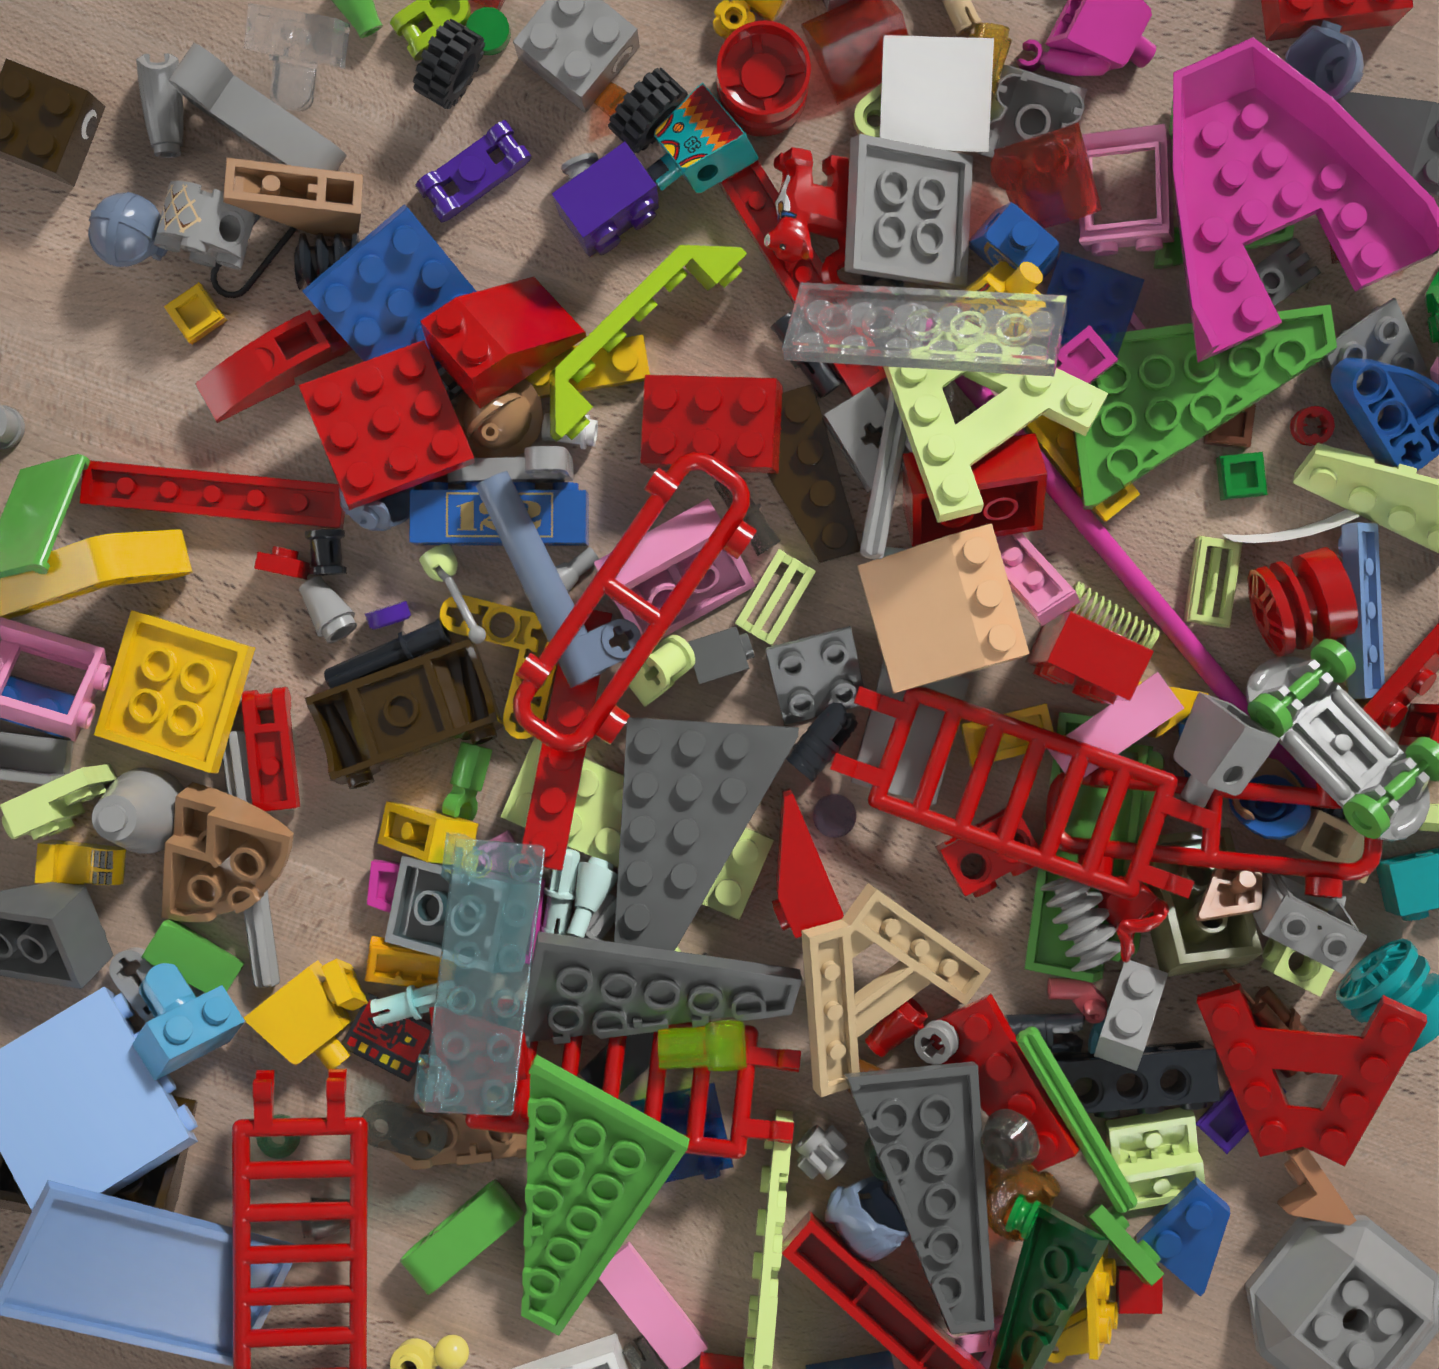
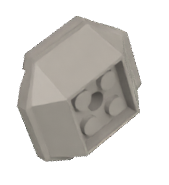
[1245,1215,1439,1369]

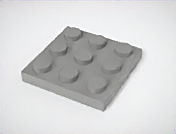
[845,134,973,289]

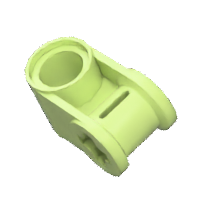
[629,635,695,707]

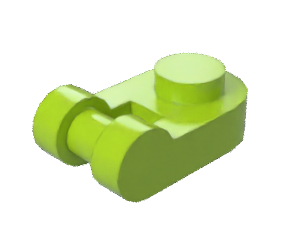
[390,0,471,61]

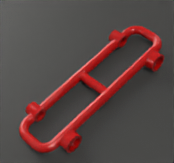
[513,452,757,752]
[1045,767,1383,899]

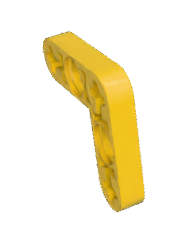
[440,595,558,739]

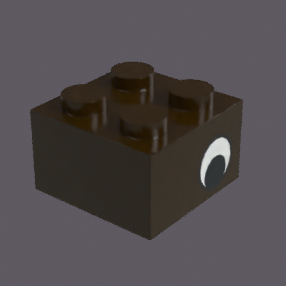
[0,58,106,187]

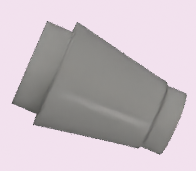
[299,576,357,643]

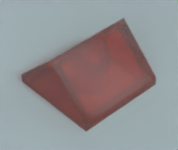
[801,0,908,105]

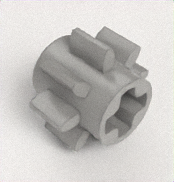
[795,1125,849,1180]

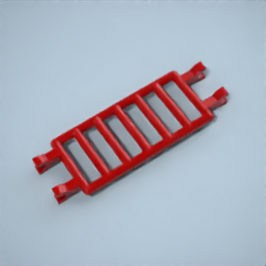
[830,686,1219,900]
[421,997,801,1159]
[232,1069,368,1369]

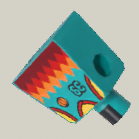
[646,82,759,193]

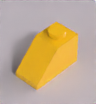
[377,801,478,866]

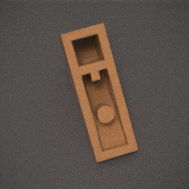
[223,158,363,239]

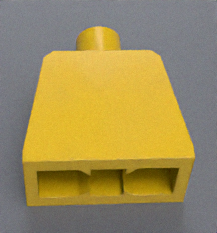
[243,960,351,1071]

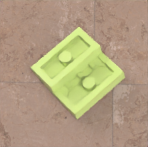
[1105,1108,1205,1211]

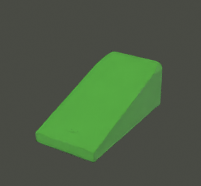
[141,919,245,993]

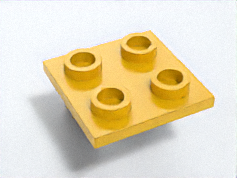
[1048,1245,1118,1363]

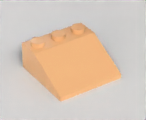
[857,523,1030,694]

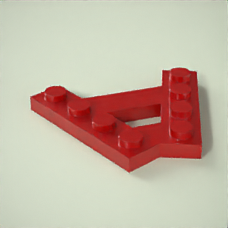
[1197,983,1427,1166]

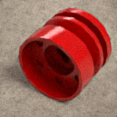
[1247,547,1358,657]

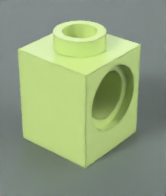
[1261,938,1334,997]

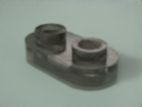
[362,1100,449,1159]

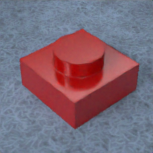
[254,546,310,580]

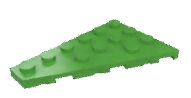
[1062,305,1337,510]
[521,1054,690,1336]

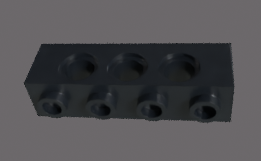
[1053,1040,1220,1118]

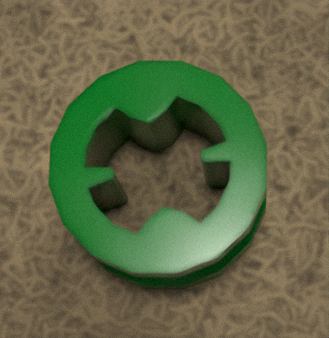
[1005,1193,1042,1240]

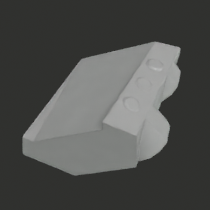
[977,64,1087,178]

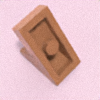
[1277,1147,1357,1226]

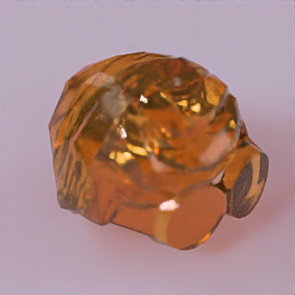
[985,1154,1061,1242]

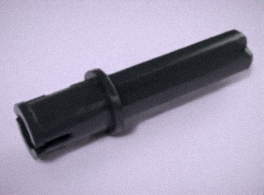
[324,618,451,689]

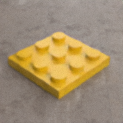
[94,610,256,773]

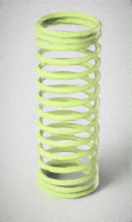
[1066,581,1160,649]

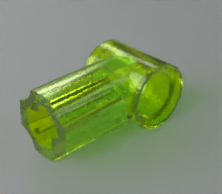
[658,1020,747,1071]

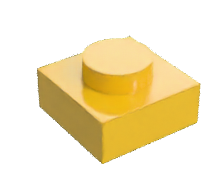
[321,958,368,1011]

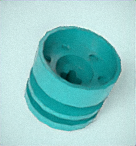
[1336,938,1439,1053]

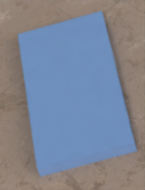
[0,1180,295,1366]

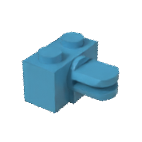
[132,963,245,1081]

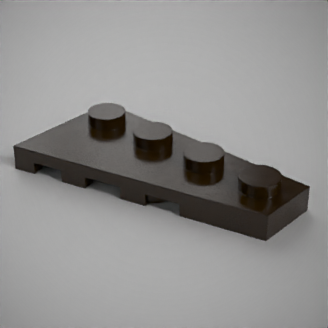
[767,384,861,564]

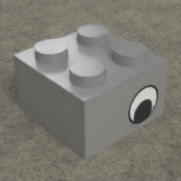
[513,0,640,113]

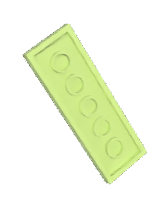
[501,737,774,920]

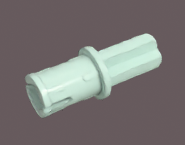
[541,848,580,936]
[370,979,460,1027]

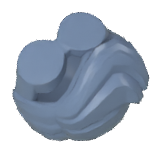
[825,1176,909,1262]

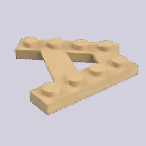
[801,883,991,1097]

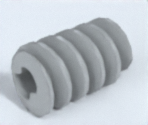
[1040,877,1120,972]

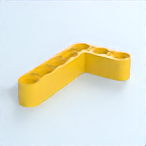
[0,529,193,620]

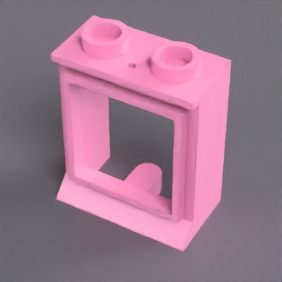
[1075,124,1174,256]
[0,617,112,742]

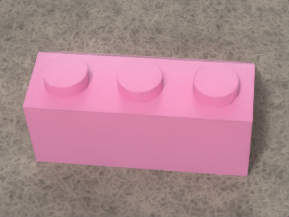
[594,499,756,639]

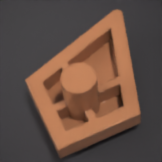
[1195,868,1262,921]

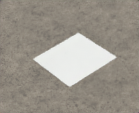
[880,35,994,152]

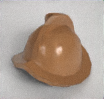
[455,379,544,458]

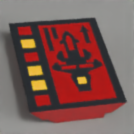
[342,993,433,1082]

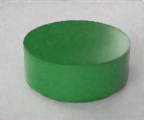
[466,7,511,55]

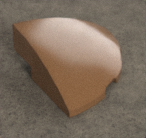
[161,782,294,922]

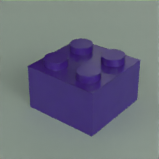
[552,142,660,258]

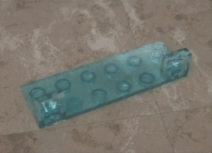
[414,832,545,1116]

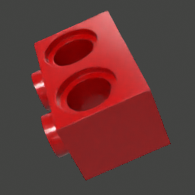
[935,807,1039,898]

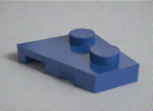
[1136,1177,1231,1296]

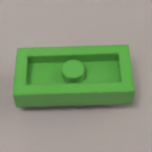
[1083,1204,1164,1286]

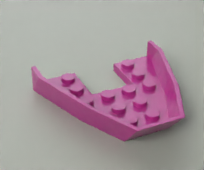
[1173,37,1439,363]

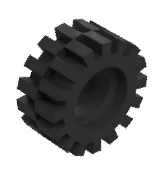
[413,19,485,109]
[608,67,689,154]

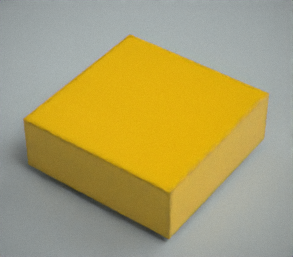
[164,282,228,345]

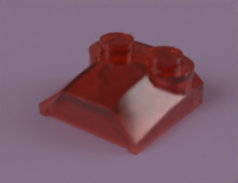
[991,122,1102,229]

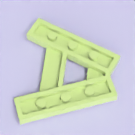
[884,315,1108,523]

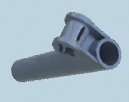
[476,471,641,688]

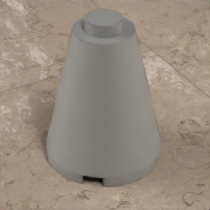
[92,768,185,854]

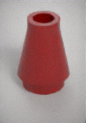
[865,998,928,1058]

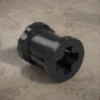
[305,529,347,576]

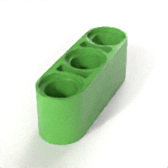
[400,1179,524,1295]

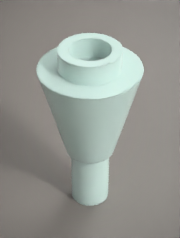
[567,857,618,938]

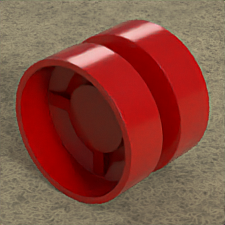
[717,20,811,137]

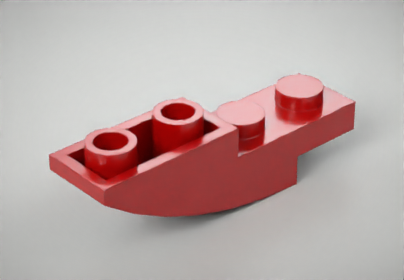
[195,310,353,423]

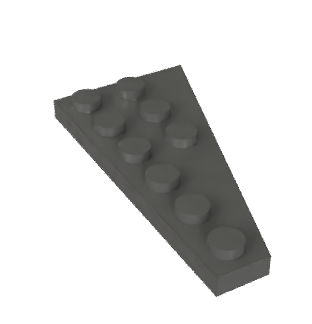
[516,931,802,1048]
[844,1062,994,1334]

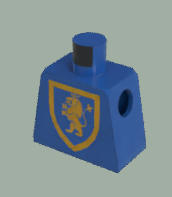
[969,202,1060,289]

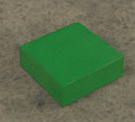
[1216,452,1268,501]

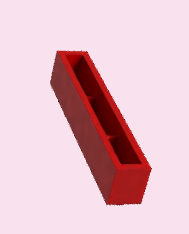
[782,1210,986,1369]

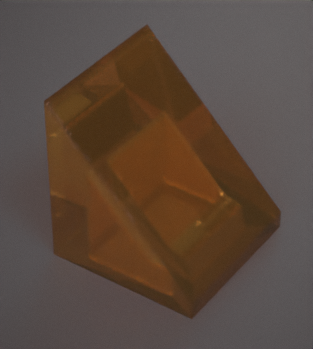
[594,82,627,117]

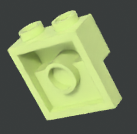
[0,764,117,840]

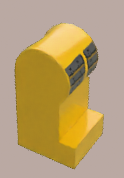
[35,839,126,885]

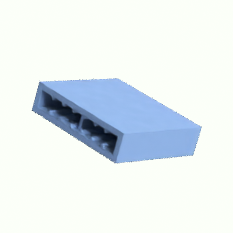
[0,987,198,1211]

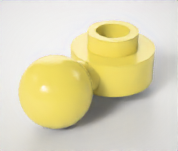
[390,1335,469,1369]

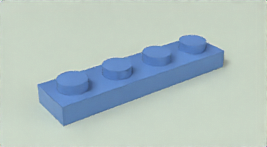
[1338,522,1385,699]

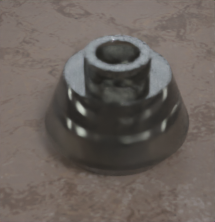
[980,1109,1040,1169]

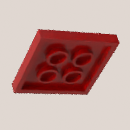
[298,340,475,510]

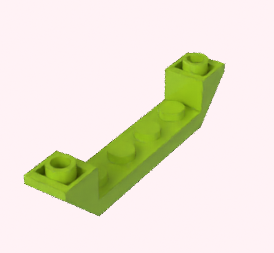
[550,245,747,442]

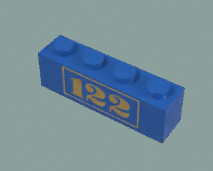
[409,482,589,546]

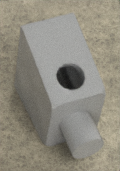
[1174,692,1279,807]

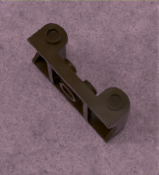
[305,639,504,789]

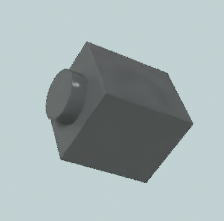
[687,627,755,684]

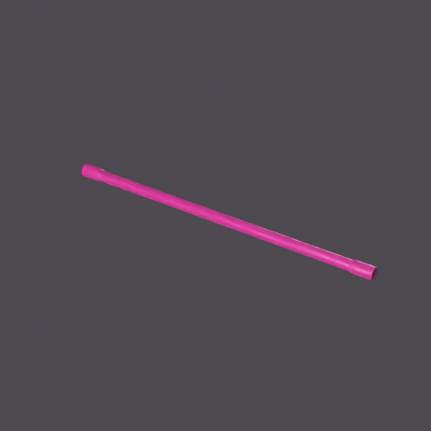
[923,318,1316,788]

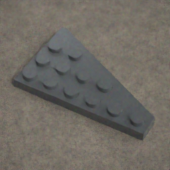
[614,717,799,951]

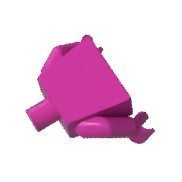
[1017,0,1157,76]

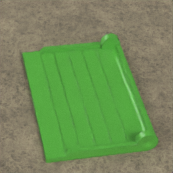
[0,454,90,578]

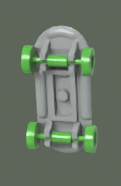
[1246,639,1439,842]

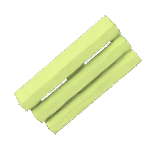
[1183,536,1243,628]
[735,549,816,646]

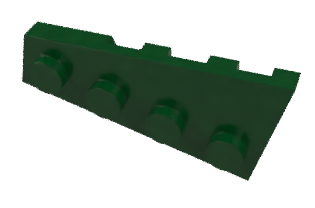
[989,1204,1110,1369]

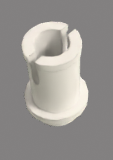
[542,413,598,449]

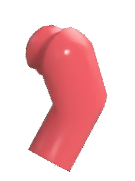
[1047,978,1108,1024]

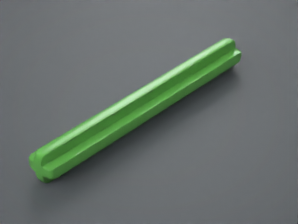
[1016,1026,1138,1213]

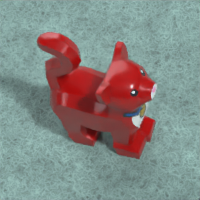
[764,147,853,297]

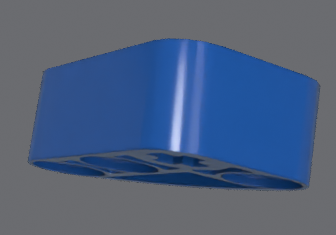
[1330,358,1439,471]

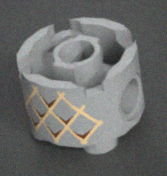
[154,181,256,270]

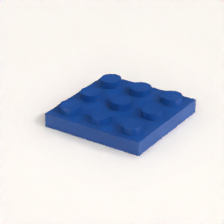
[302,204,477,361]

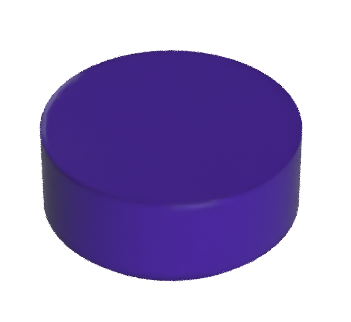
[365,601,411,630]

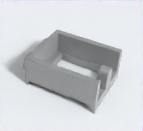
[1253,873,1367,975]

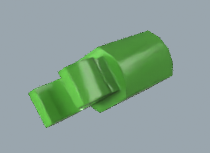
[442,741,492,821]

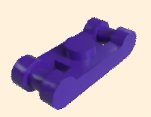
[415,120,532,223]

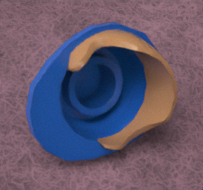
[1228,758,1311,840]

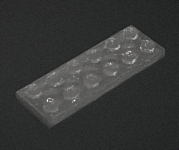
[782,282,1067,377]

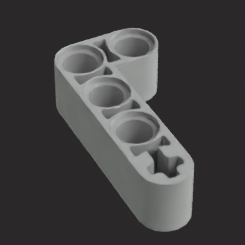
[169,43,347,171]

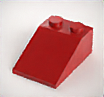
[420,276,587,409]
[772,788,844,939]

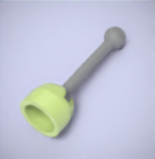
[419,544,486,644]

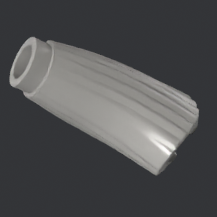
[136,53,183,158]

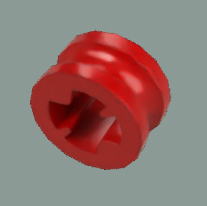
[1290,406,1335,446]

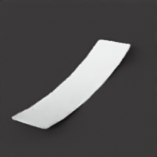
[1222,509,1359,543]

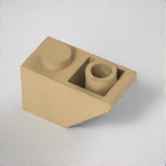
[1285,808,1384,884]

